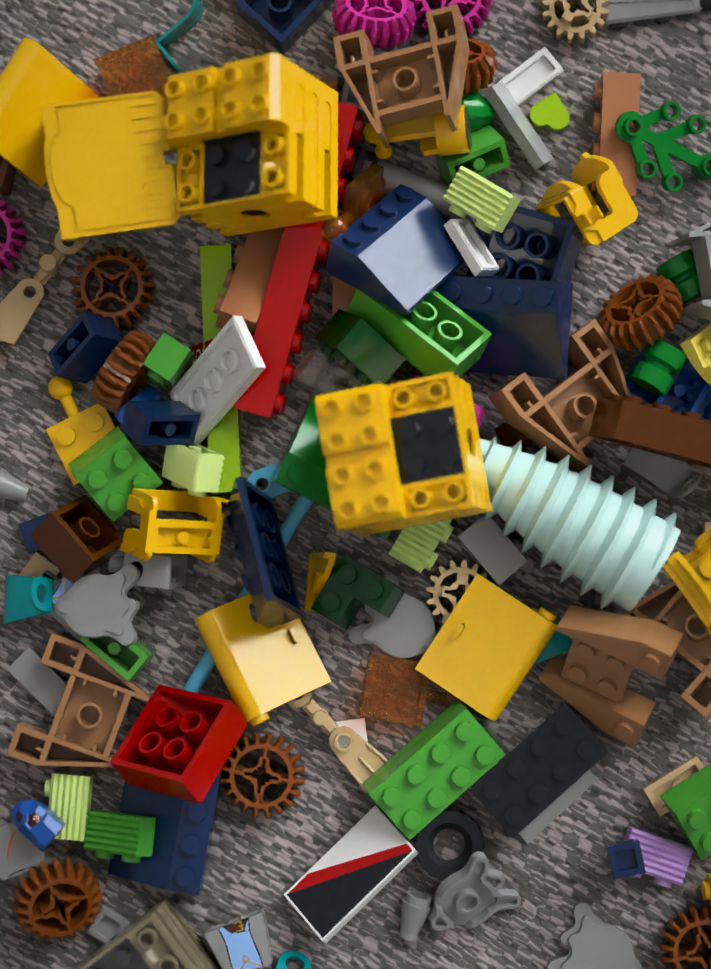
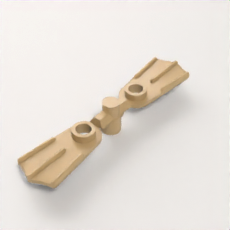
[0,229,91,345]
[287,691,388,793]

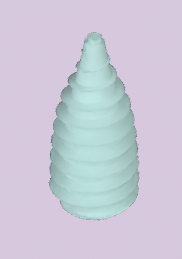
[480,436,681,612]

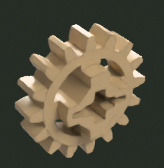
[542,0,609,44]
[425,560,488,624]

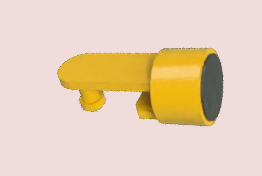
[363,105,472,159]

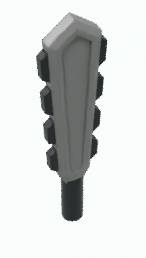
[594,0,711,29]

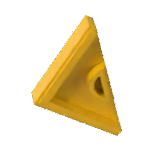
[304,552,336,611]

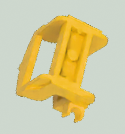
[534,152,638,246]
[120,488,229,563]
[663,528,711,636]

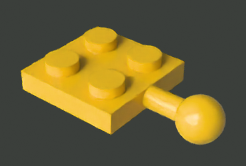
[46,376,116,485]

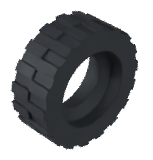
[414,808,485,881]

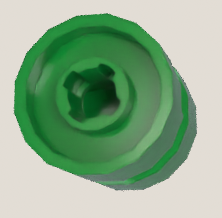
[656,249,701,305]
[629,339,688,397]

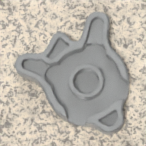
[55,564,140,646]
[349,574,437,658]
[429,851,521,931]
[547,901,642,969]

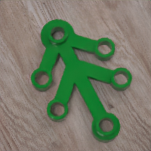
[615,101,711,192]

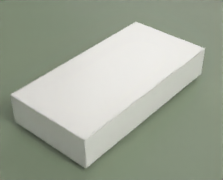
[498,47,564,106]
[443,219,500,277]

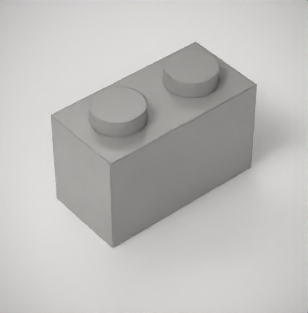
[456,513,528,586]

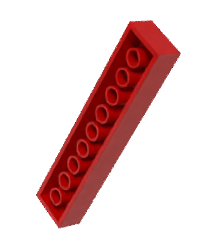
[233,101,366,420]

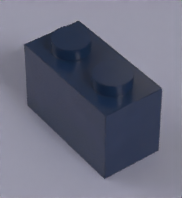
[48,311,122,384]
[120,401,200,446]

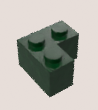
[315,309,405,386]
[311,554,405,630]

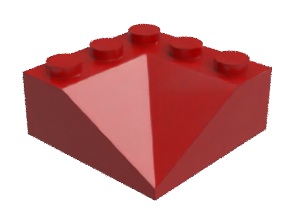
[110,685,248,804]

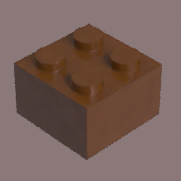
[30,494,123,583]

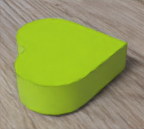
[529,92,570,132]

